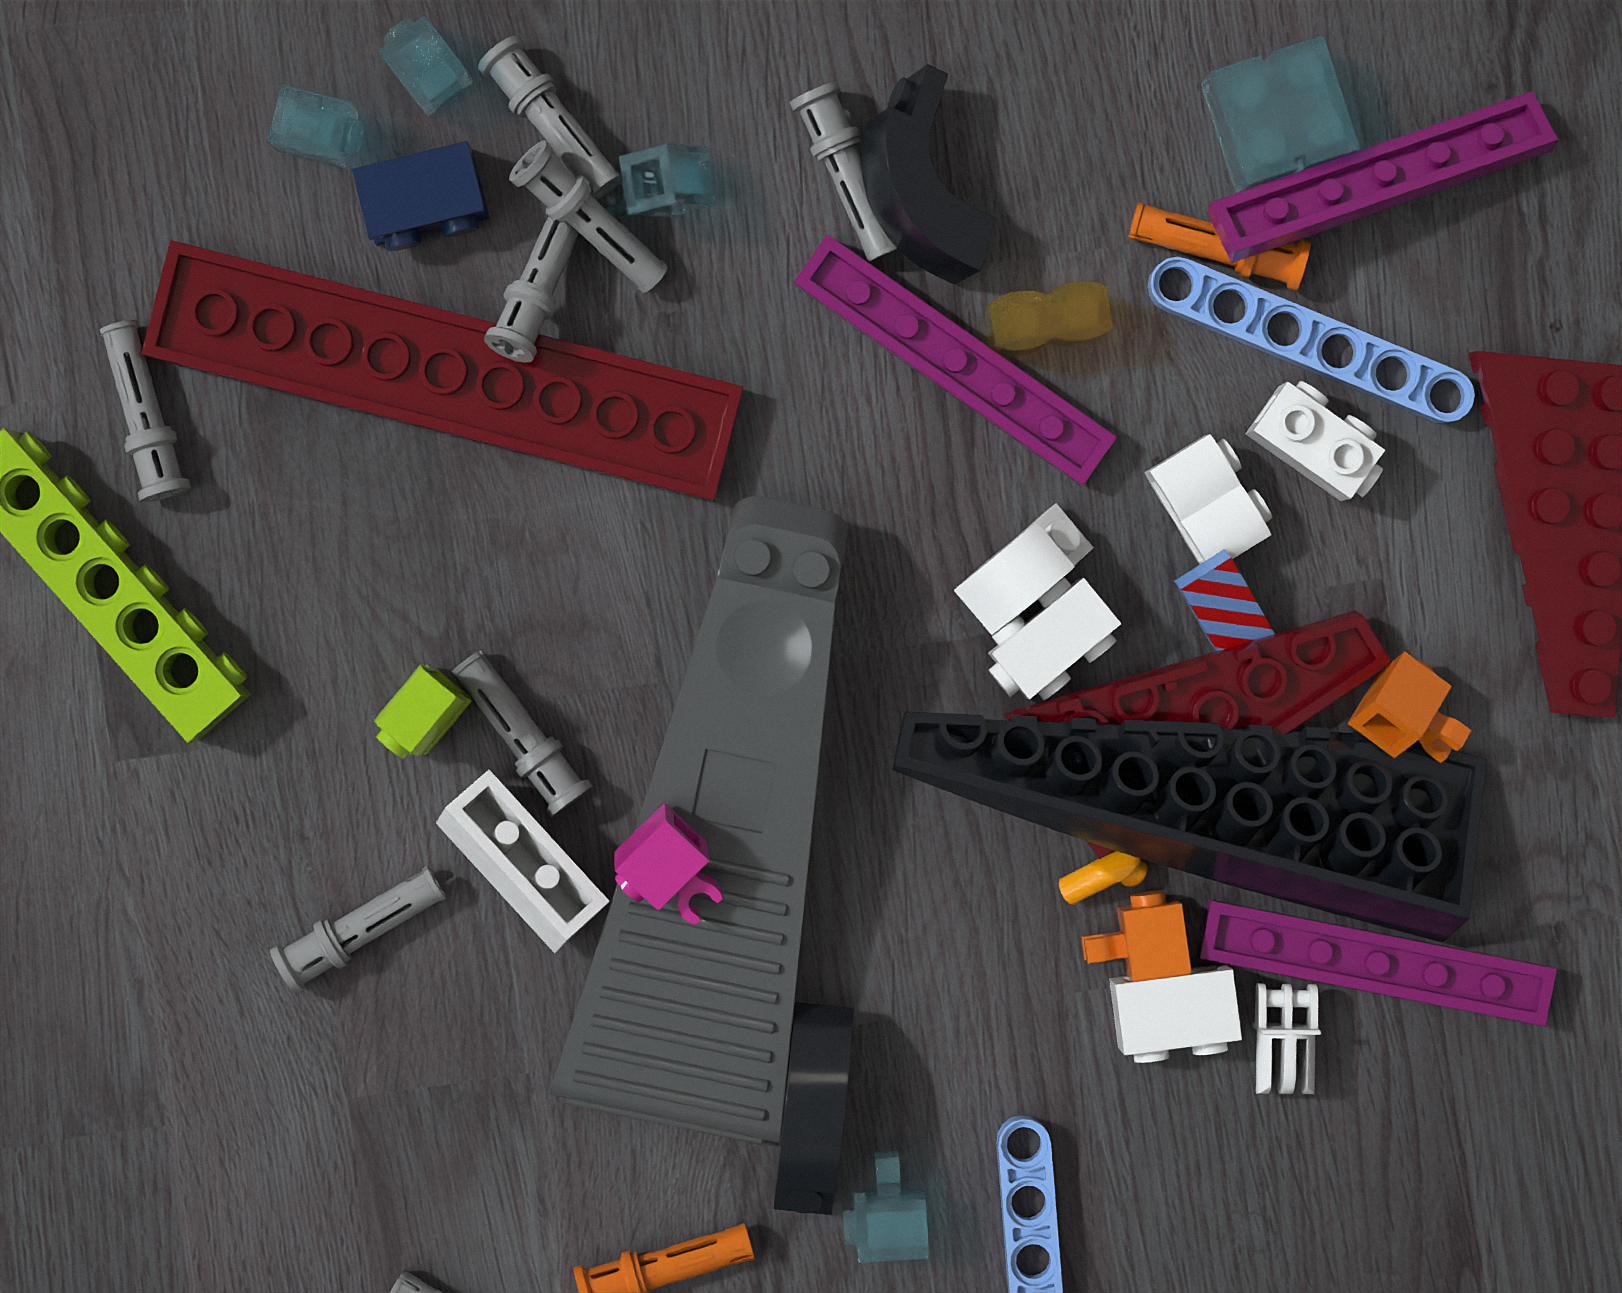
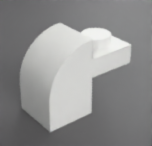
[954,503,1094,635]

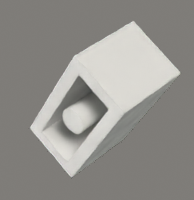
[1109,963,1242,1063]

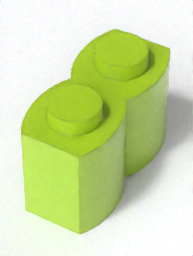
[374,663,473,759]

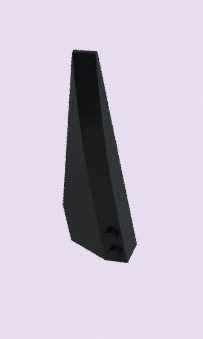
[892,712,1487,943]

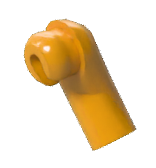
[1059,850,1148,905]

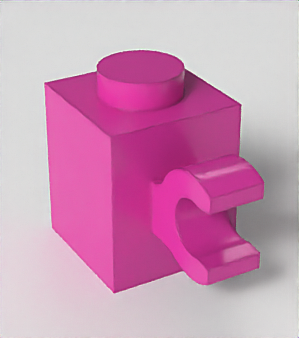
[614,802,723,925]

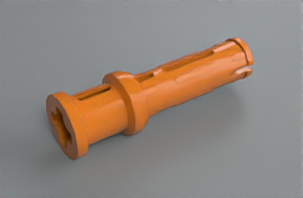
[1128,202,1311,291]
[573,1223,755,1293]

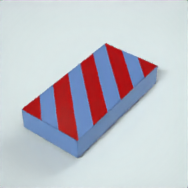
[1174,549,1275,652]

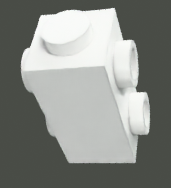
[1245,381,1385,501]
[988,577,1121,700]

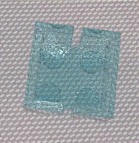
[1201,35,1360,193]

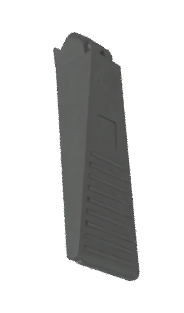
[549,496,849,1145]

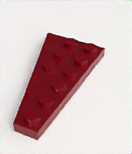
[1468,351,1622,718]
[1003,610,1392,859]

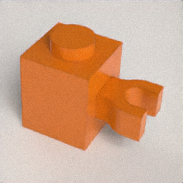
[1347,651,1472,763]
[1081,891,1192,982]

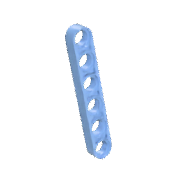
[1147,257,1475,424]
[996,1115,1063,1293]

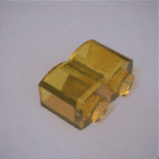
[984,281,1113,357]

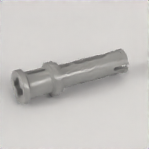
[478,35,622,200]
[789,81,897,262]
[509,140,668,293]
[484,209,585,363]
[100,320,192,503]
[452,650,593,818]
[270,866,446,995]

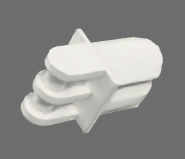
[1252,983,1321,1094]

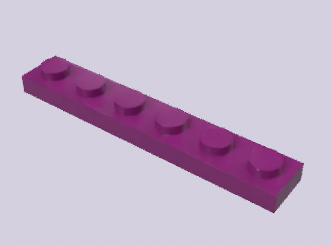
[1208,91,1558,263]
[793,234,1117,486]
[1197,899,1557,1027]

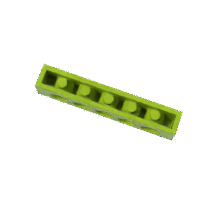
[0,428,251,743]

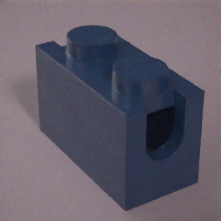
[352,141,490,251]

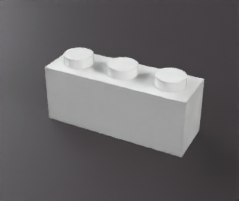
[436,770,610,953]

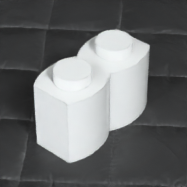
[1144,434,1272,564]

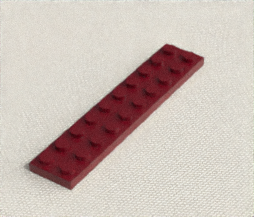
[141,240,743,502]

